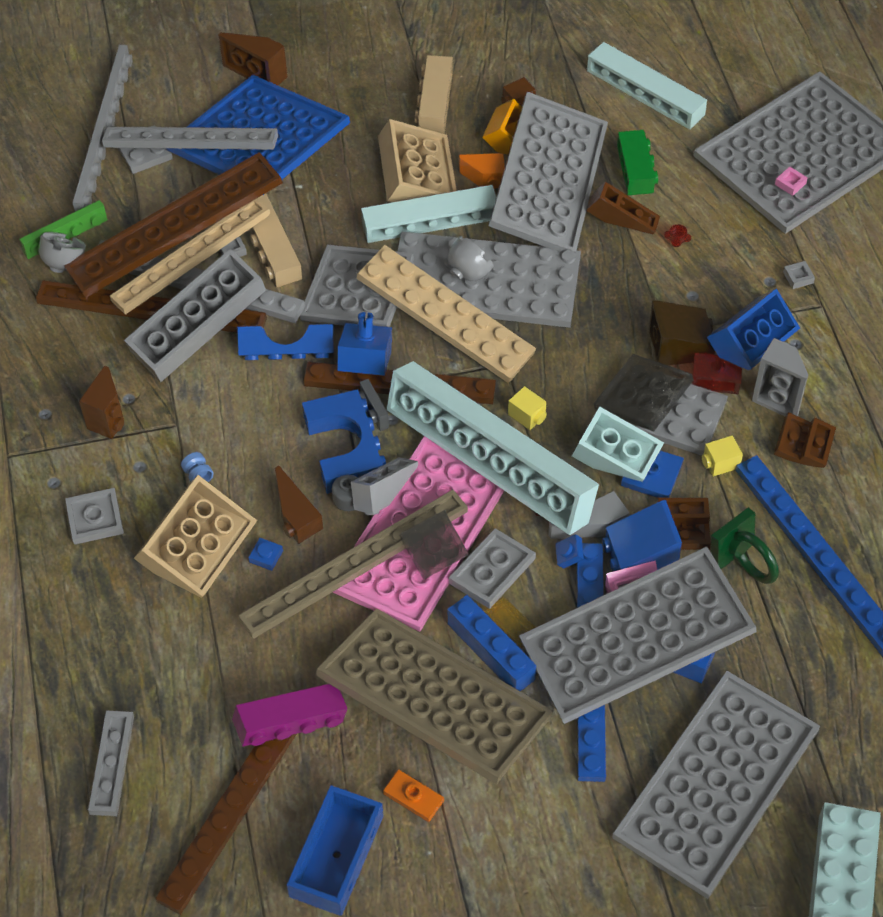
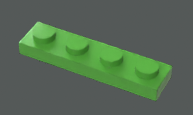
[20,200,107,259]

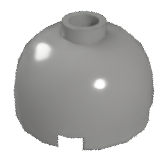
[38,232,86,273]
[448,236,494,281]

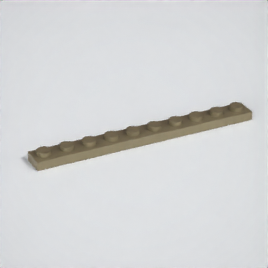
[238,489,468,639]

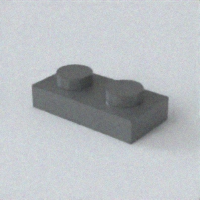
[359,379,389,431]

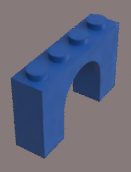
[302,389,386,494]

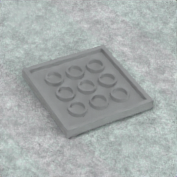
[300,245,414,327]

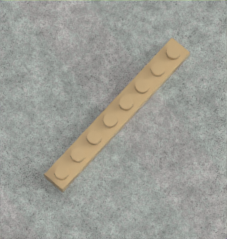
[110,199,270,315]

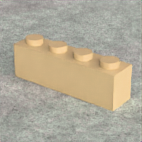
[415,55,453,134]

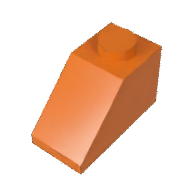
[459,153,505,189]

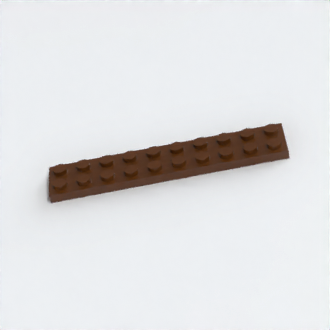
[64,152,283,298]

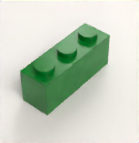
[617,130,658,196]

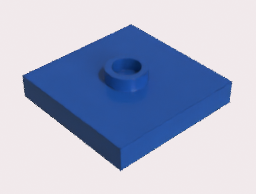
[621,451,684,498]

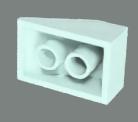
[572,407,664,482]

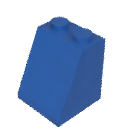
[602,500,682,572]

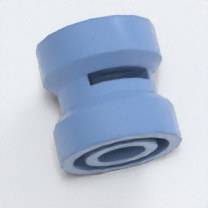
[181,452,214,482]

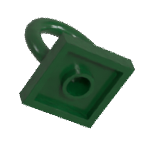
[711,507,779,584]

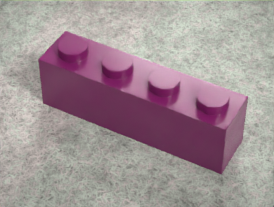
[232,684,348,747]

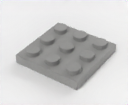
[637,374,728,455]

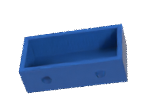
[287,785,383,916]

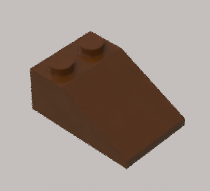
[218,32,287,86]

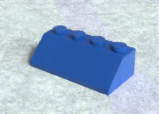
[707,288,800,370]

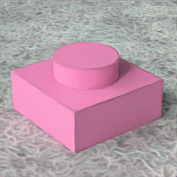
[775,167,807,196]

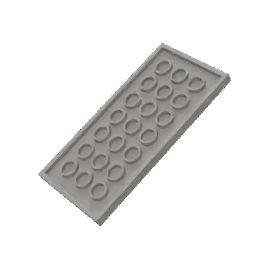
[488,92,608,253]
[397,231,581,328]
[519,547,757,724]
[612,671,820,899]

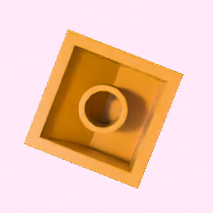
[482,99,522,155]

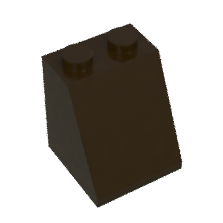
[648,300,715,367]

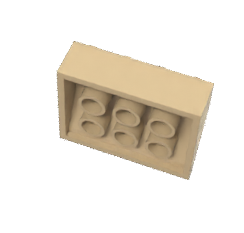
[378,119,457,202]
[134,475,257,598]

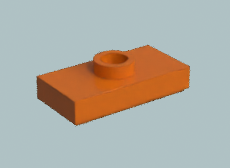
[383,770,444,822]

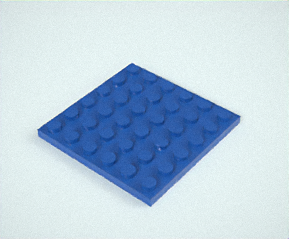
[167,75,350,179]

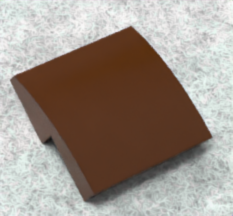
[774,412,836,468]
[658,498,711,550]

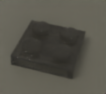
[399,510,469,580]

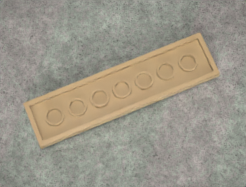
[356,245,536,383]

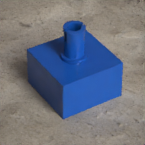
[338,312,392,375]

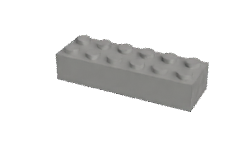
[124,249,266,382]

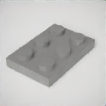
[449,528,536,609]

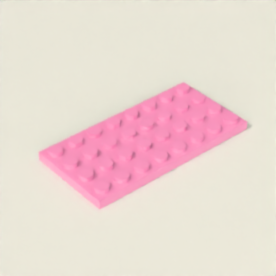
[333,436,504,632]

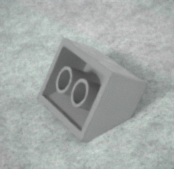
[752,338,808,416]

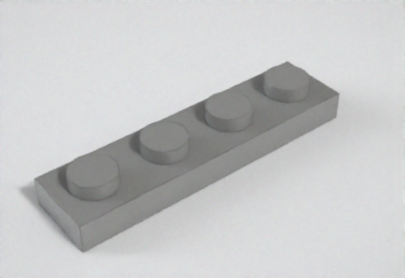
[88,711,134,816]

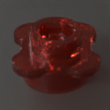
[664,224,691,247]

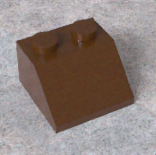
[79,366,124,439]

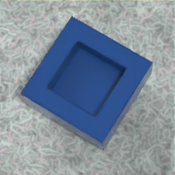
[555,534,584,569]
[249,538,283,571]

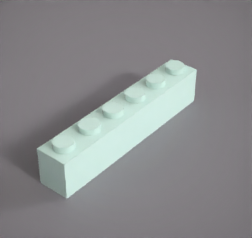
[587,42,707,129]
[361,185,496,243]

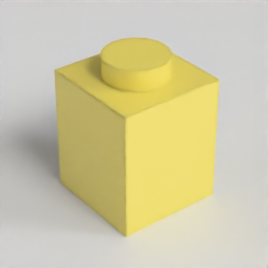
[508,386,547,430]
[702,435,743,476]

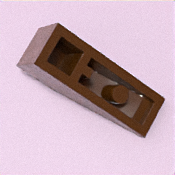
[586,181,660,234]
[275,466,323,544]

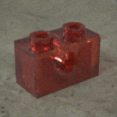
[691,353,742,394]

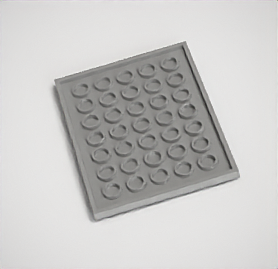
[694,71,883,234]

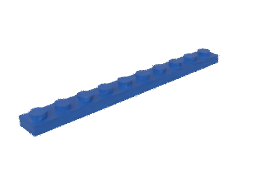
[735,455,883,657]
[577,543,606,782]

